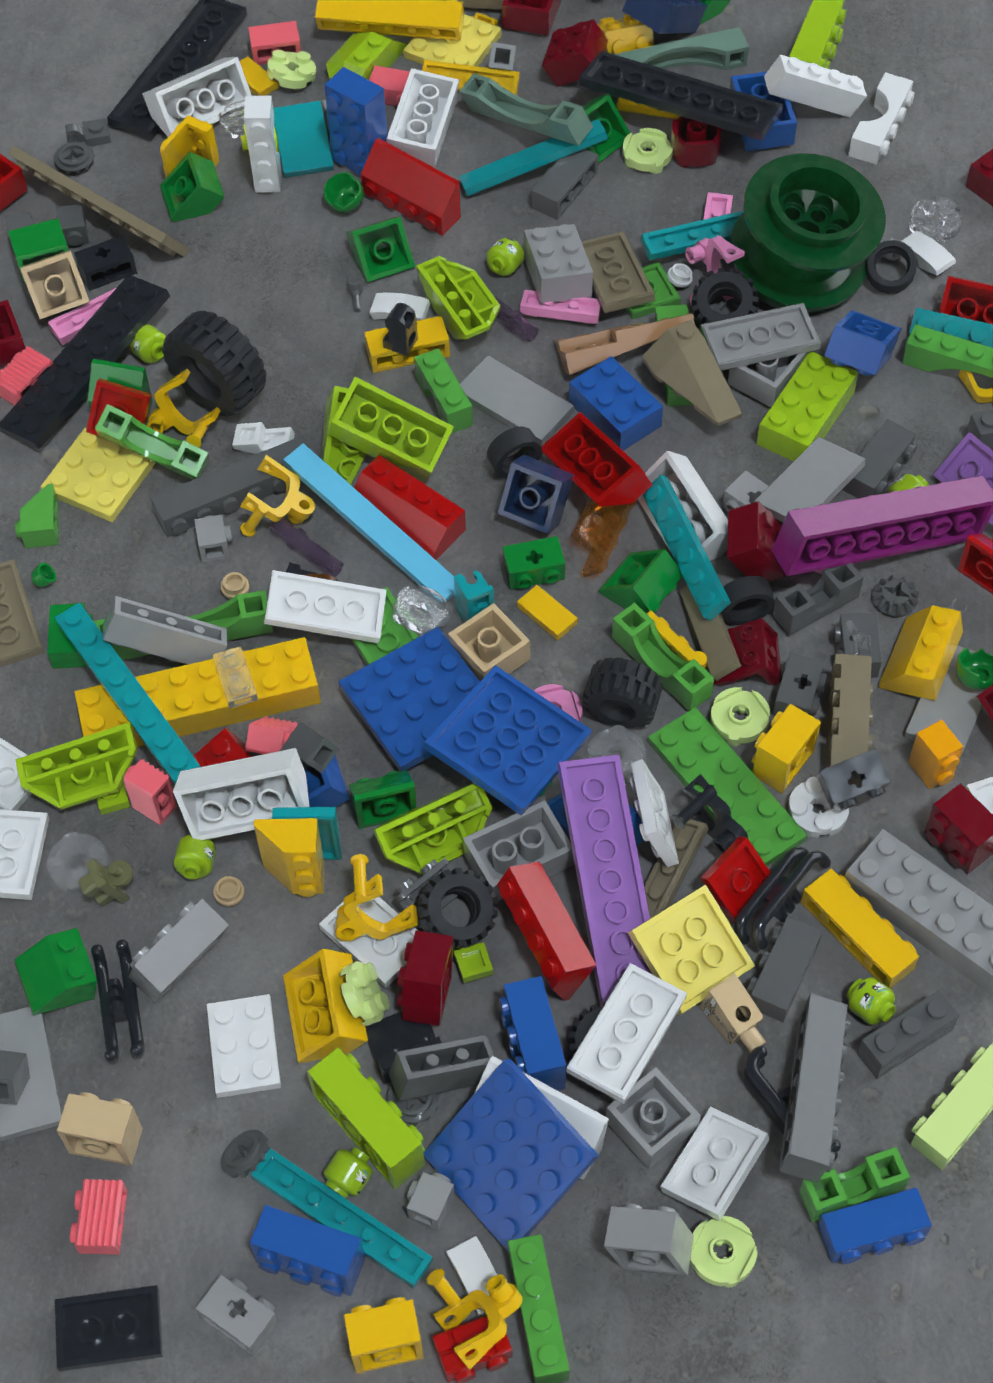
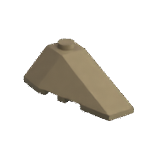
[642,320,742,426]

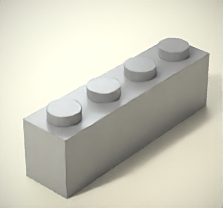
[103,596,227,664]

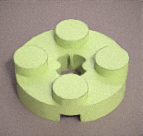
[267,50,316,89]
[623,128,673,174]
[710,687,770,746]
[340,961,390,1026]
[690,1216,757,1288]

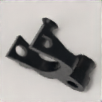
[671,774,749,854]

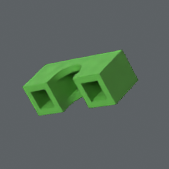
[414,348,473,434]
[799,1147,910,1223]

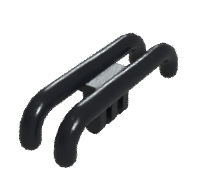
[734,846,831,950]
[91,939,145,1064]
[744,1046,841,1161]

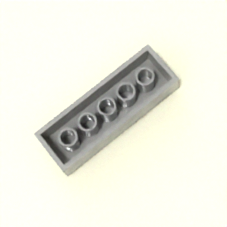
[845,829,993,996]

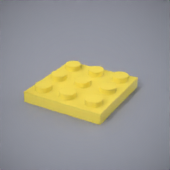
[403,14,502,66]
[41,428,156,523]
[628,885,755,1015]

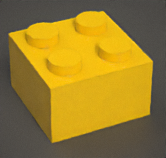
[752,704,821,794]
[344,1297,424,1374]

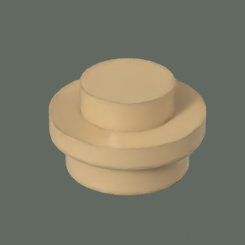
[221,572,249,599]
[213,876,245,907]

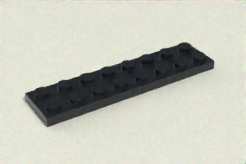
[107,0,247,140]
[579,51,783,140]
[0,274,170,450]

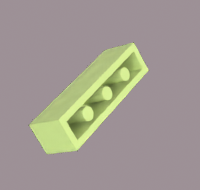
[911,1043,993,1170]

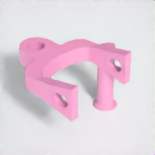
[685,236,745,305]

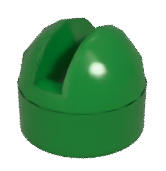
[31,563,57,588]

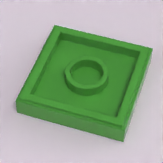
[626,262,681,320]

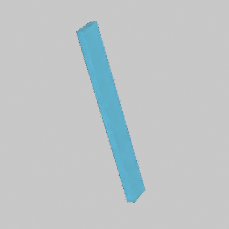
[283,443,455,606]

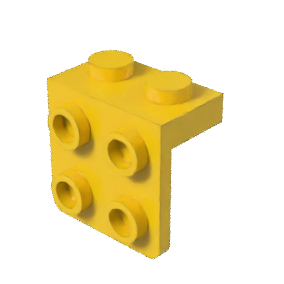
[597,14,654,54]
[160,115,220,177]

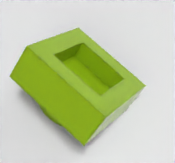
[96,782,131,815]
[454,942,494,984]

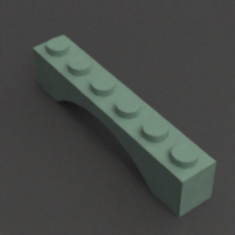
[609,27,749,95]
[459,73,593,146]

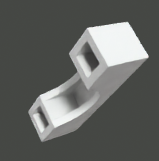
[848,72,915,165]
[244,96,282,193]

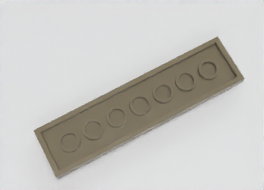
[8,146,190,257]

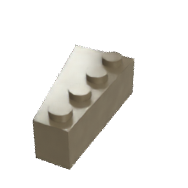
[827,653,873,788]

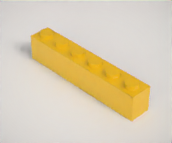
[315,0,464,40]

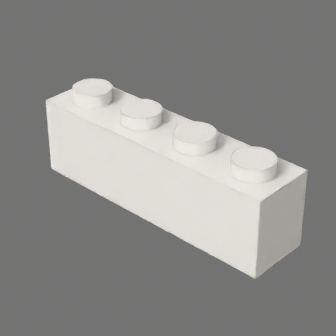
[764,55,867,117]

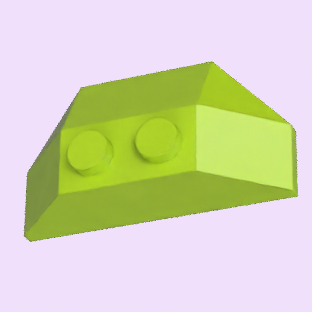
[326,32,407,80]
[416,256,500,340]
[15,722,137,810]
[373,783,492,874]

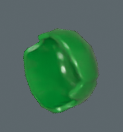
[323,172,364,213]
[956,647,993,690]

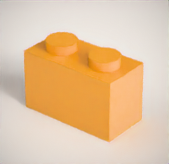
[908,719,964,789]

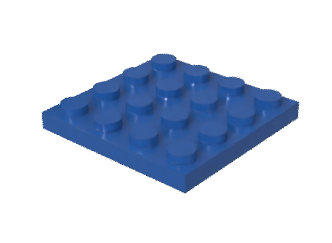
[338,627,480,772]
[424,665,592,816]
[424,1059,599,1252]

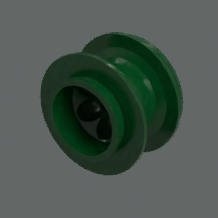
[730,153,886,313]

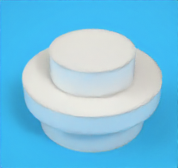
[667,263,693,288]

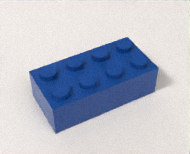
[324,67,388,176]

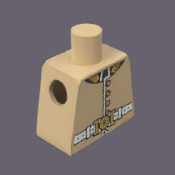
[699,973,766,1053]

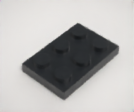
[55,1285,163,1372]

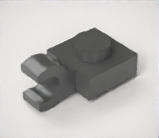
[65,118,111,146]

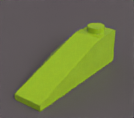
[321,385,366,485]

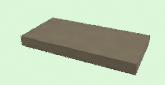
[582,232,655,313]
[0,559,45,667]

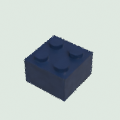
[497,455,574,534]

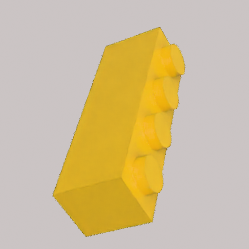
[801,868,919,989]

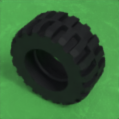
[162,311,267,416]

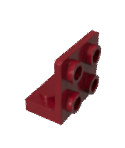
[714,618,782,686]

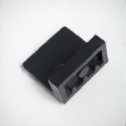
[365,1011,442,1084]

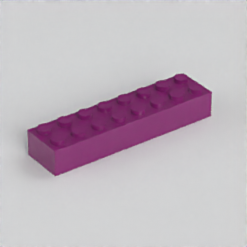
[772,476,993,576]

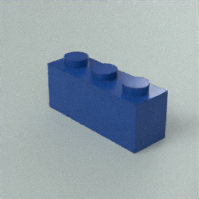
[818,1187,932,1264]

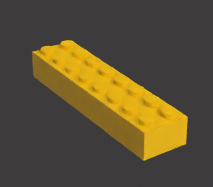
[74,637,321,747]

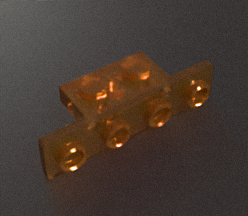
[571,497,638,578]

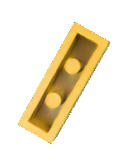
[364,316,450,373]

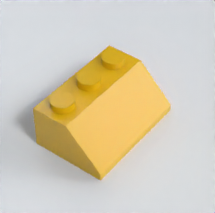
[879,605,963,701]
[254,818,325,897]
[283,948,368,1063]

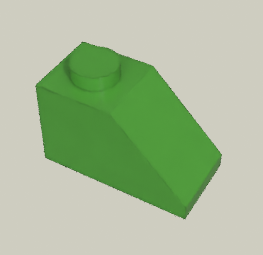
[15,484,59,548]

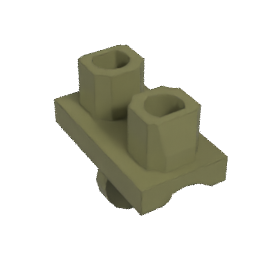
[77,859,133,906]

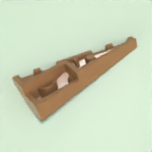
[554,313,695,375]

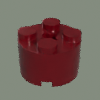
[671,117,722,168]

